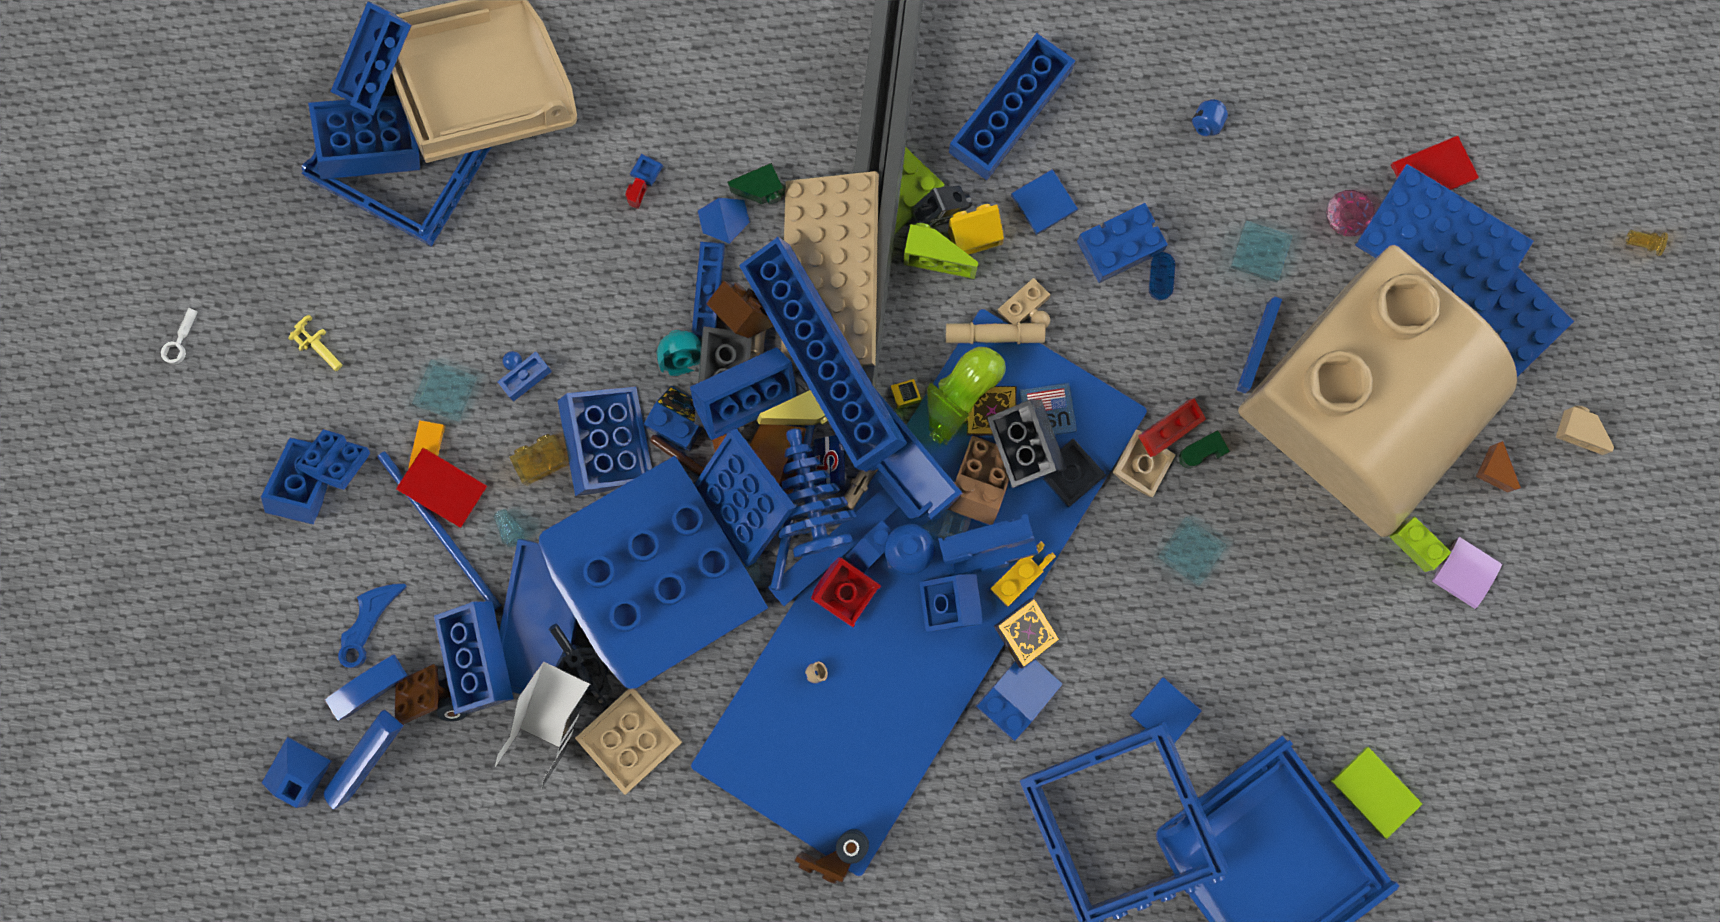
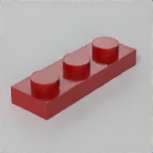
[1138,398,1206,457]

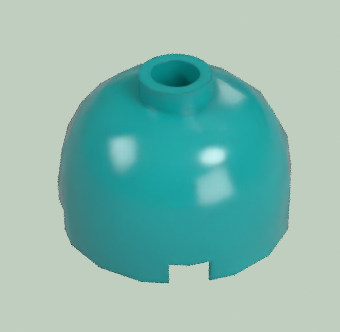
[656,330,702,376]

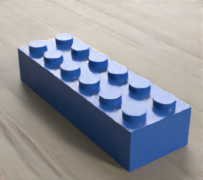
[949,33,1075,180]

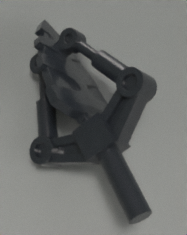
[549,624,612,709]

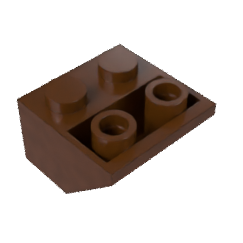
[706,281,774,339]

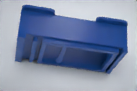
[938,514,1038,576]

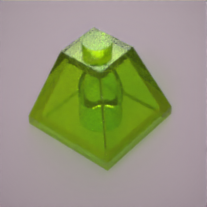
[926,383,969,445]

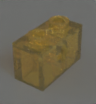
[509,434,569,486]

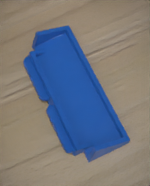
[870,389,963,521]

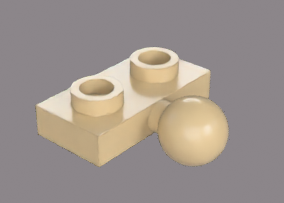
[998,278,1050,329]

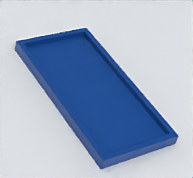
[499,539,578,694]

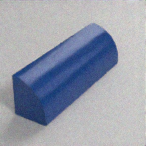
[324,710,404,810]

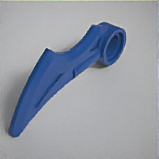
[338,584,407,668]

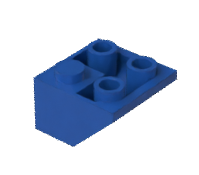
[262,737,332,808]

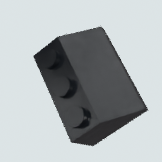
[987,399,1067,488]

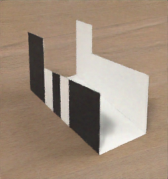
[495,662,590,789]

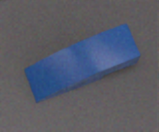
[325,654,408,721]

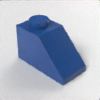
[846,520,892,573]

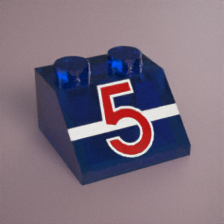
[810,435,846,491]

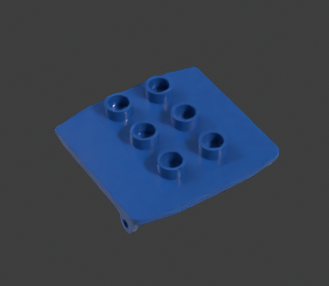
[539,456,768,689]
[1156,735,1400,922]

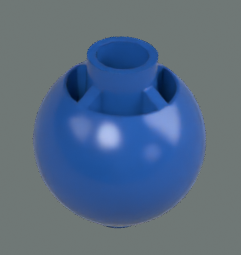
[884,524,935,575]

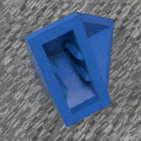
[698,198,750,244]

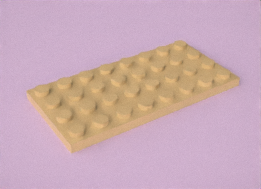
[781,171,879,371]

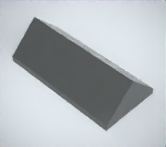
[694,327,752,431]

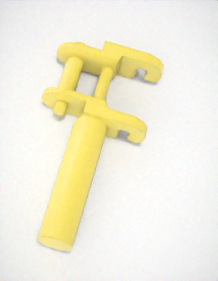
[288,315,343,371]

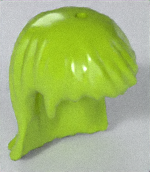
[938,347,1006,413]

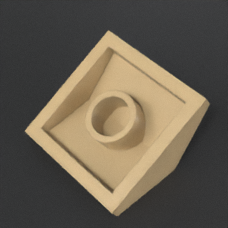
[1113,430,1175,497]

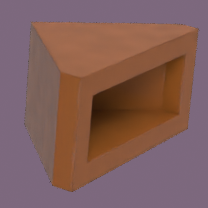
[1476,441,1521,493]

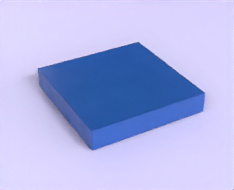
[1011,169,1078,235]
[1130,677,1202,743]

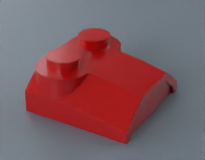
[811,557,881,627]

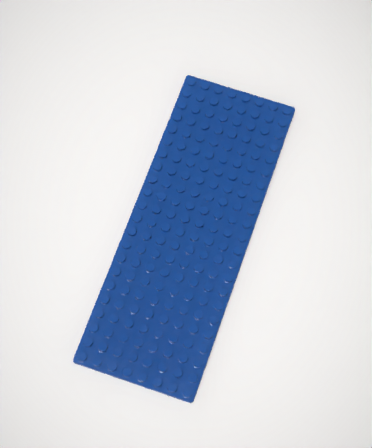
[691,309,1147,876]

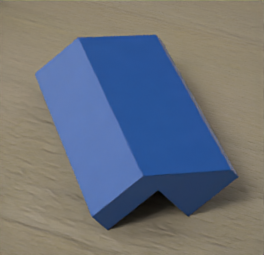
[330,1,412,116]

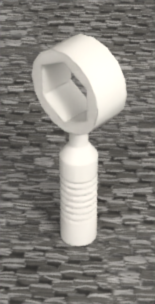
[161,308,198,364]

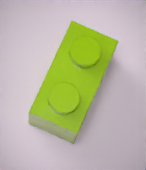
[1389,516,1452,572]

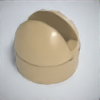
[805,662,828,683]

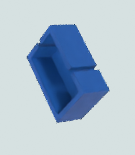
[1077,203,1168,283]

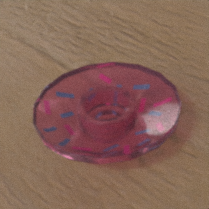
[1326,190,1375,237]

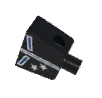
[910,185,972,228]

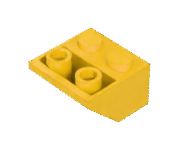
[948,204,1004,255]

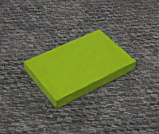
[1330,747,1422,839]

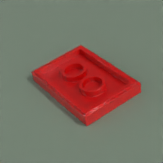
[1391,135,1479,191]
[396,447,488,528]

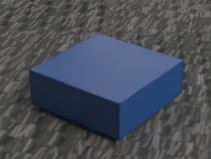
[630,154,663,187]

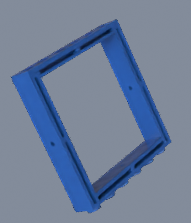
[301,76,491,247]
[1020,721,1229,922]

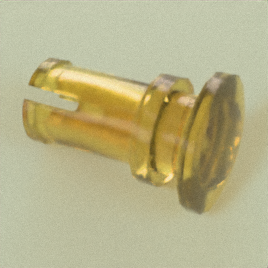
[1625,229,1668,256]

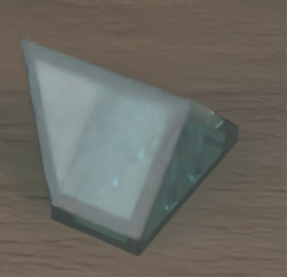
[921,509,972,541]

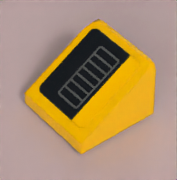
[891,379,921,409]

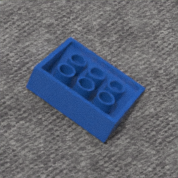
[308,95,420,179]
[558,387,652,496]

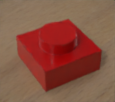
[625,178,648,209]

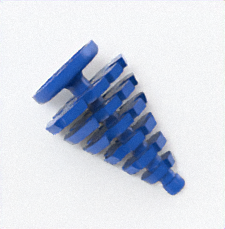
[779,428,857,558]

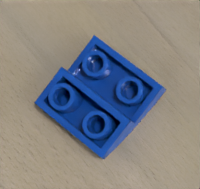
[296,429,370,490]

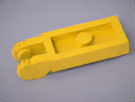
[990,541,1056,607]

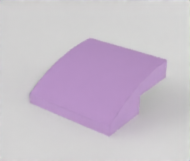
[1432,537,1502,609]

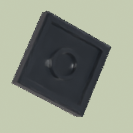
[1043,438,1106,508]

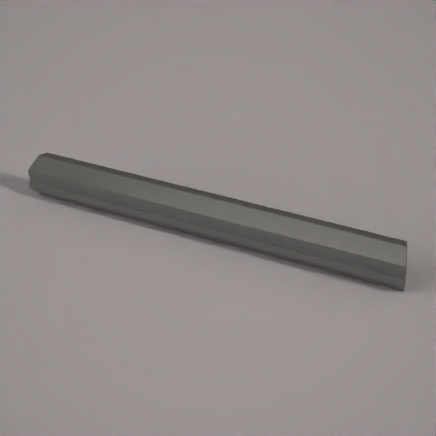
[853,0,923,389]

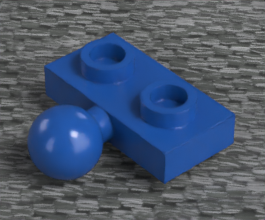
[497,351,552,402]

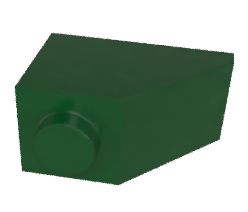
[727,163,784,204]

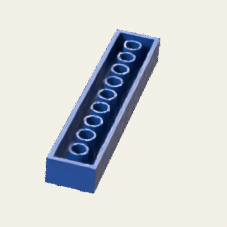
[739,237,907,472]

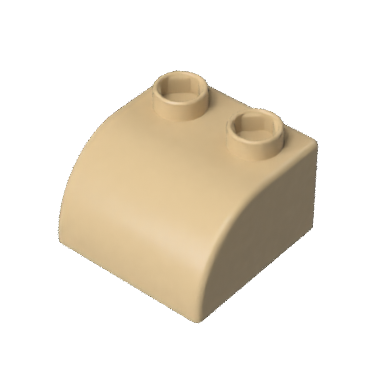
[1238,245,1517,537]

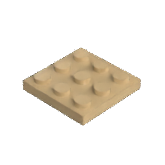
[575,689,683,795]

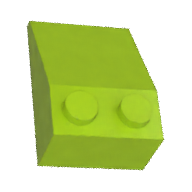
[904,223,978,279]

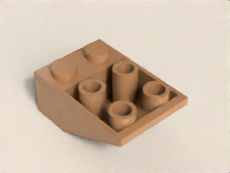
[948,436,1009,525]

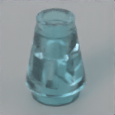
[493,509,525,547]

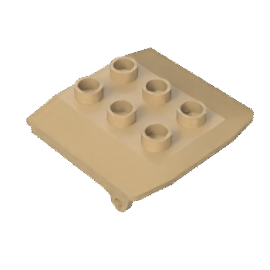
[391,0,577,163]

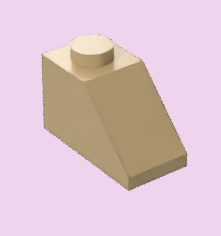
[1556,406,1614,455]

